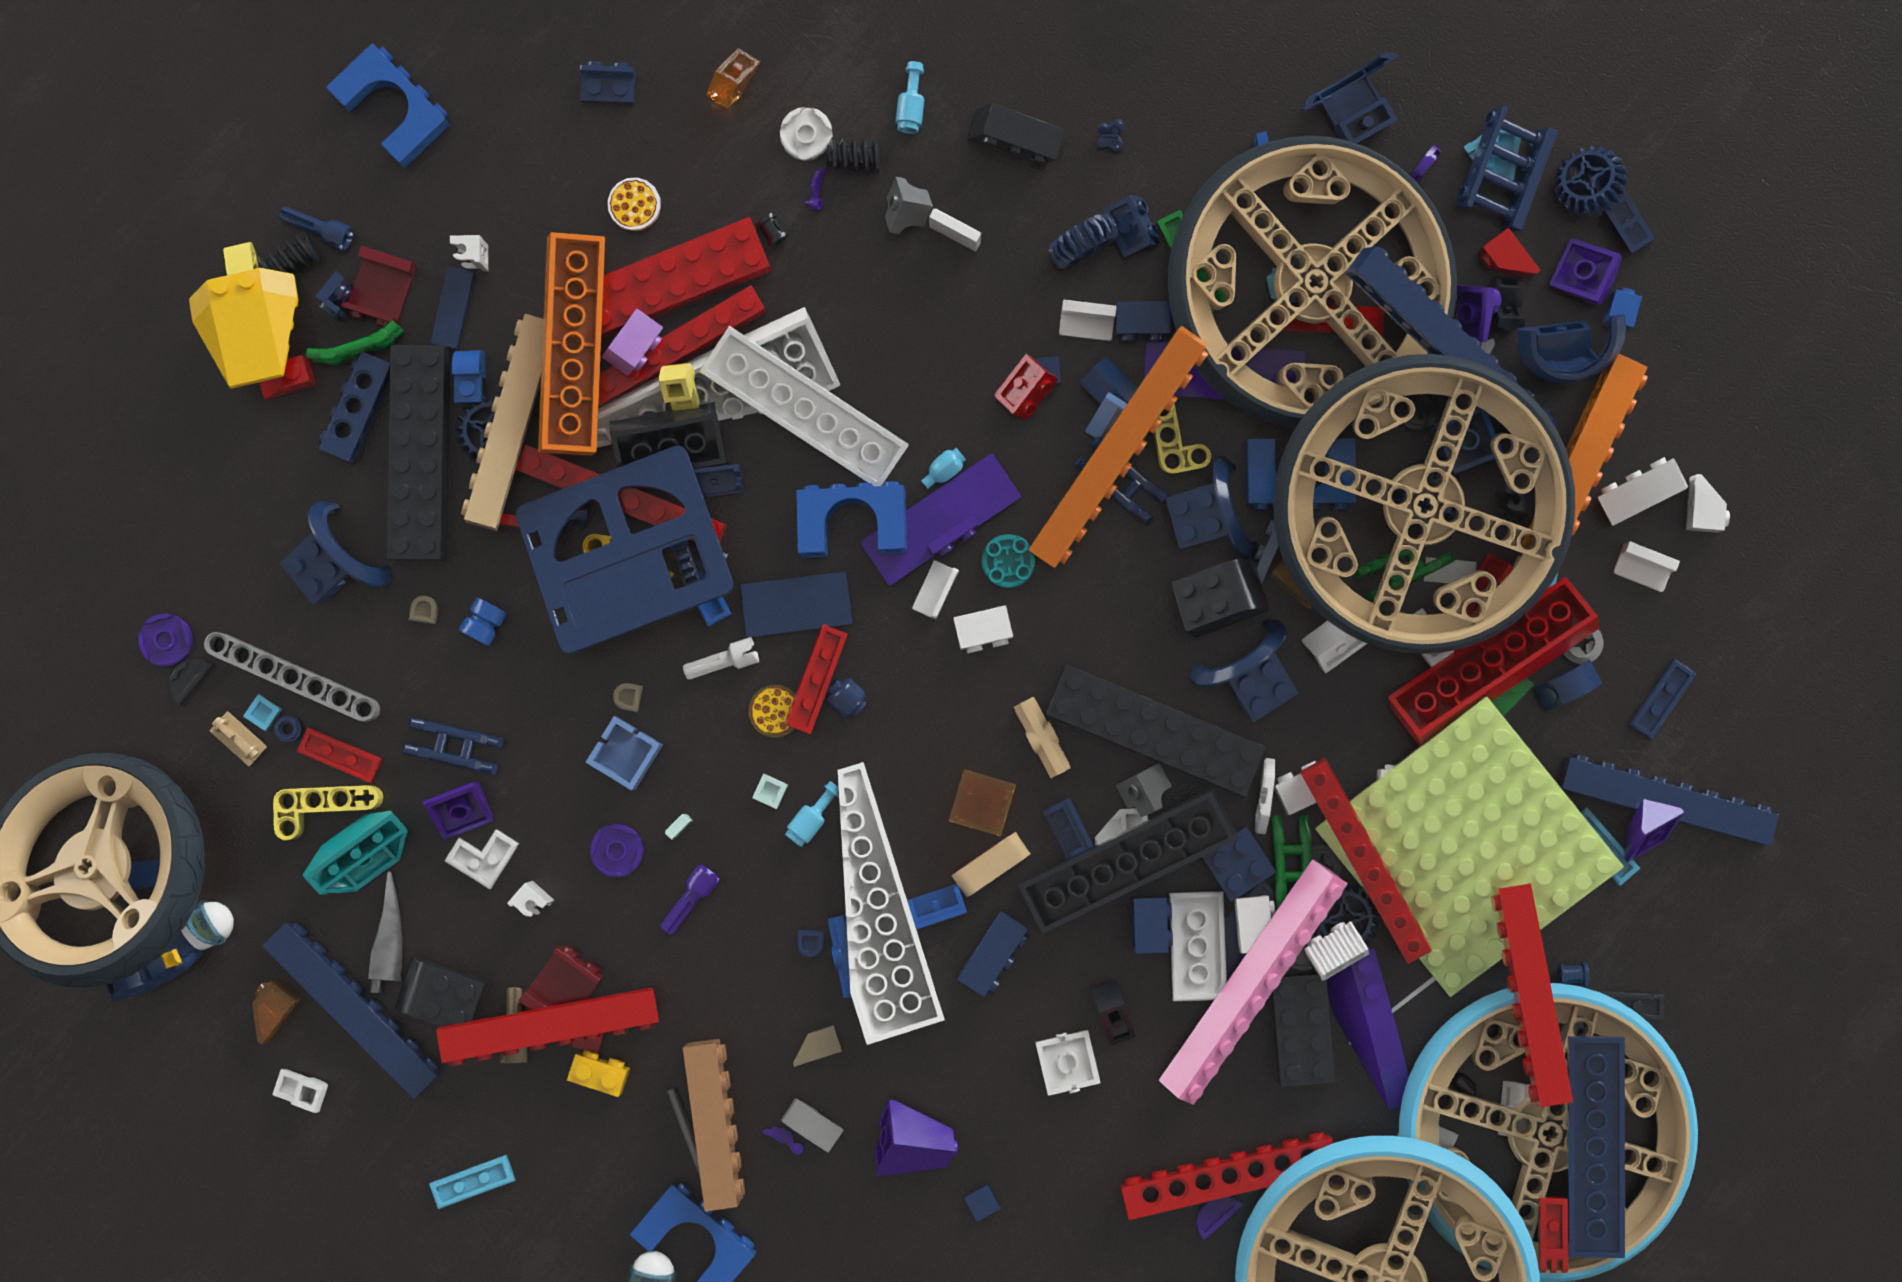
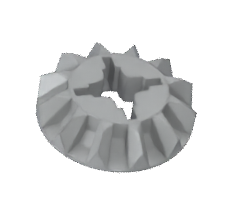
[1564,629,1603,664]

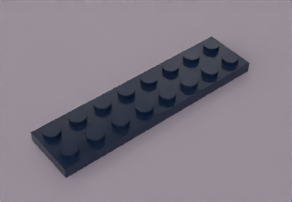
[1568,1036,1625,1258]

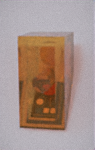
[706,48,761,108]
[252,980,300,1044]

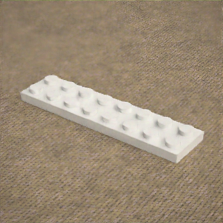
[699,326,909,486]

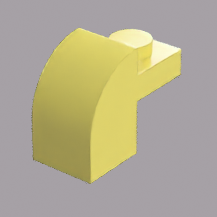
[659,363,700,411]

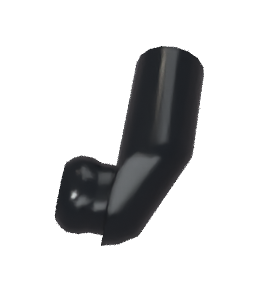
[1450,1072,1477,1111]

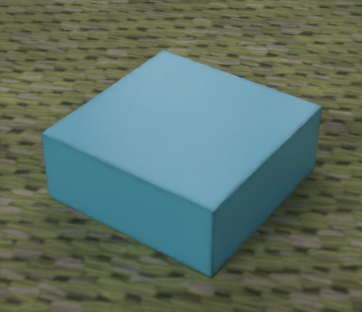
[243,694,282,731]

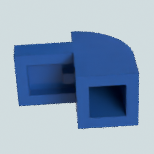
[452,350,486,404]

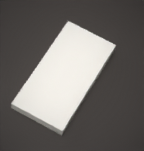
[1169,891,1227,1001]

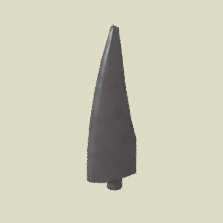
[368,872,402,993]

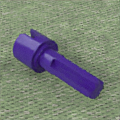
[661,865,720,935]

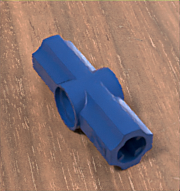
[828,915,852,998]

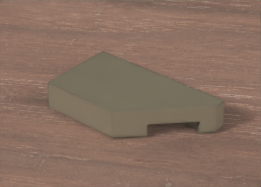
[793,1025,842,1067]

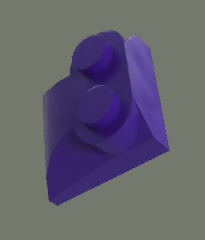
[1549,237,1622,305]
[1454,285,1501,342]

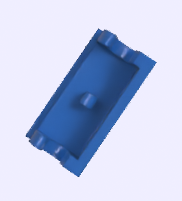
[907,884,967,929]

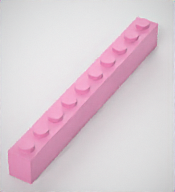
[1159,859,1348,1105]

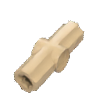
[1014,697,1071,778]

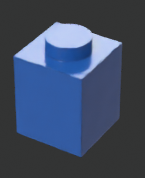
[1602,288,1642,331]

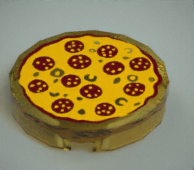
[749,685,795,738]

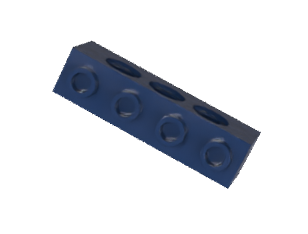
[319,351,390,464]

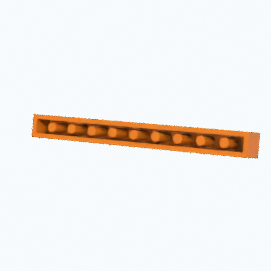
[1029,326,1209,568]

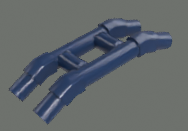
[1074,437,1170,524]
[402,717,504,775]

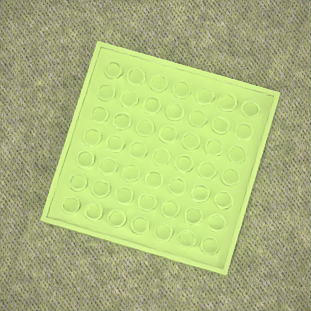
[1315,696,1624,997]

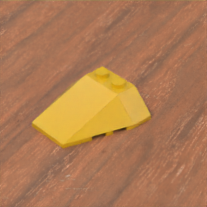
[189,268,298,389]

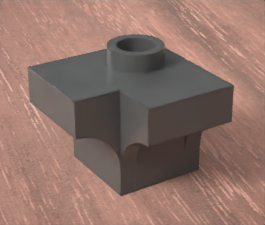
[884,177,933,234]
[1116,763,1172,817]

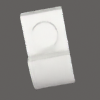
[272,1069,328,1113]

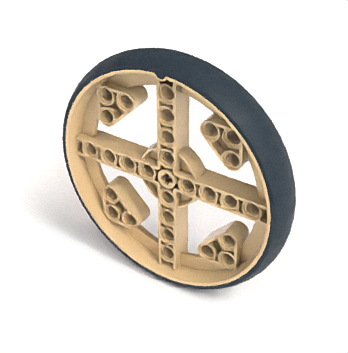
[1168,136,1457,429]
[1273,354,1576,654]

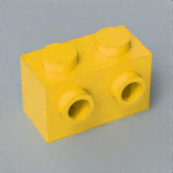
[567,1050,630,1097]

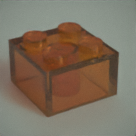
[949,769,1016,836]

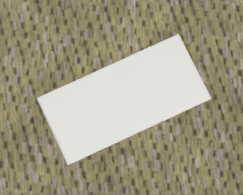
[1424,557,1476,583]

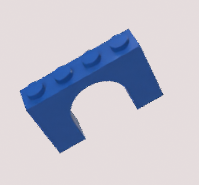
[326,43,450,168]
[1245,438,1356,510]
[797,481,907,558]
[630,1181,756,1282]

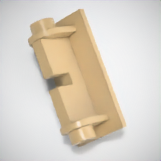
[210,711,267,766]

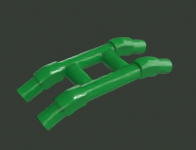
[306,320,405,365]
[1354,545,1455,603]
[1271,815,1312,911]

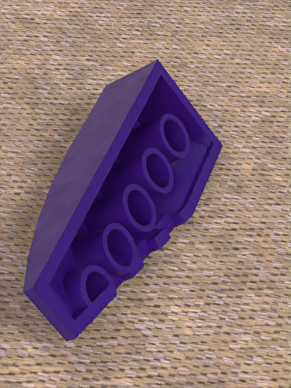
[1326,947,1409,1110]

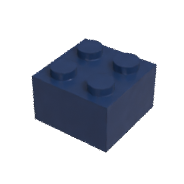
[1429,407,1503,476]
[1201,826,1276,901]
[1130,896,1173,954]

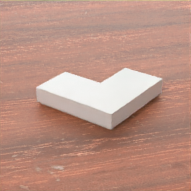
[445,829,520,889]

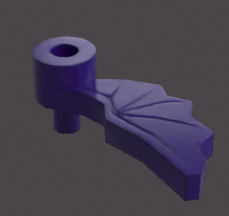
[805,167,826,210]
[763,1126,804,1155]

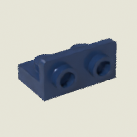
[580,61,636,105]
[1103,195,1159,258]
[316,271,353,320]

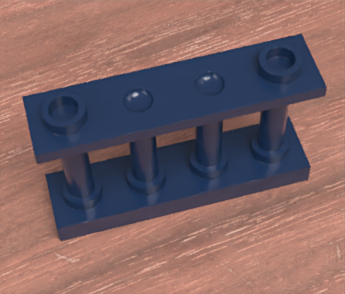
[1456,106,1558,232]

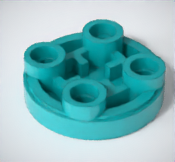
[982,534,1035,588]

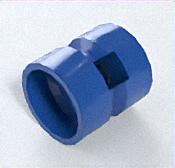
[458,597,507,646]

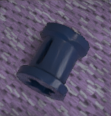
[1557,962,1590,987]

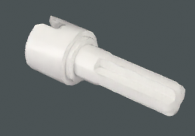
[683,637,759,679]

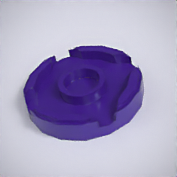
[138,613,193,667]
[590,824,644,877]

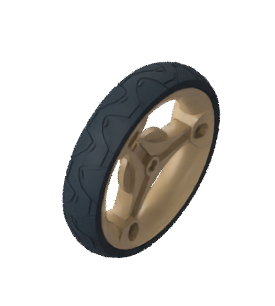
[0,753,205,988]

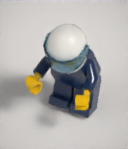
[104,899,234,1003]

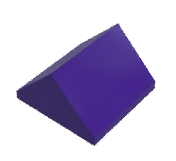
[423,782,494,840]
[1624,799,1684,863]

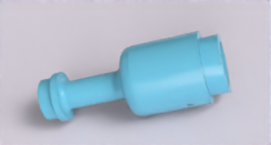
[895,61,924,134]
[785,781,839,847]

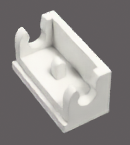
[450,235,488,272]
[507,881,555,917]

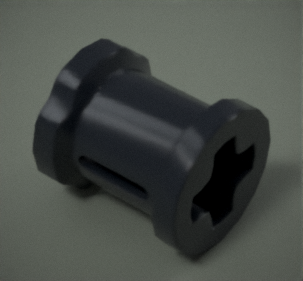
[755,212,789,248]

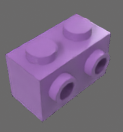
[602,309,663,376]

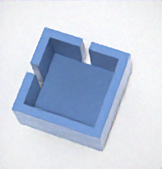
[586,716,663,790]

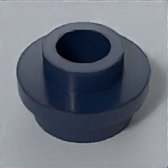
[274,716,302,742]

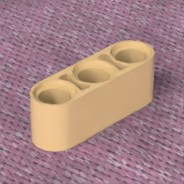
[951,832,1030,898]

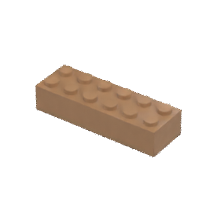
[683,1039,745,1211]

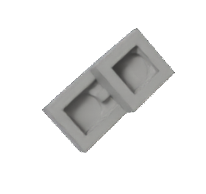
[781,1098,844,1153]

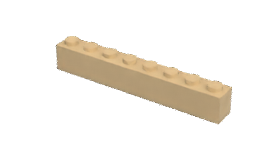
[461,314,544,531]

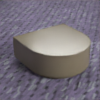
[408,596,439,624]
[613,683,643,712]

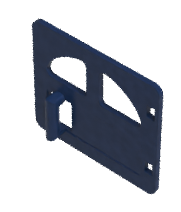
[516,446,734,654]

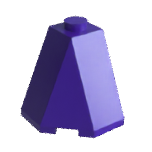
[875,1099,958,1176]

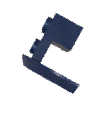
[1301,52,1399,144]
[1517,314,1626,383]
[1165,456,1258,559]
[280,500,392,605]
[1189,619,1299,723]

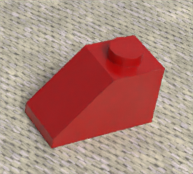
[1478,228,1541,278]
[259,355,316,400]

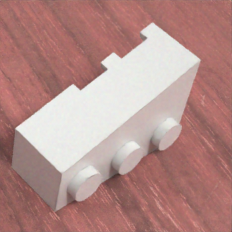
[1598,457,1688,526]

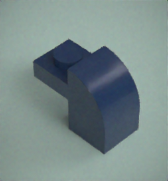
[1534,660,1602,712]

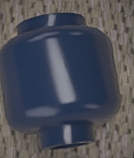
[827,678,866,717]

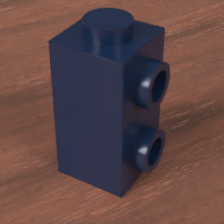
[1080,356,1138,404]

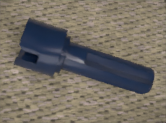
[279,207,354,252]

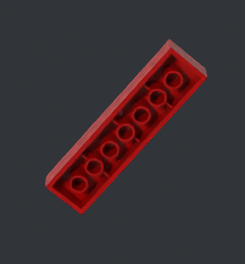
[601,217,772,340]
[1388,577,1599,746]

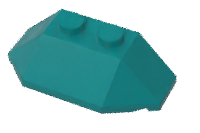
[303,811,408,895]

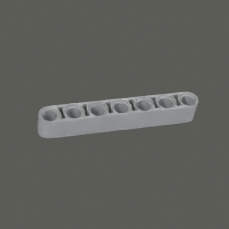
[204,632,380,722]

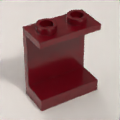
[341,246,417,327]
[518,945,603,1010]

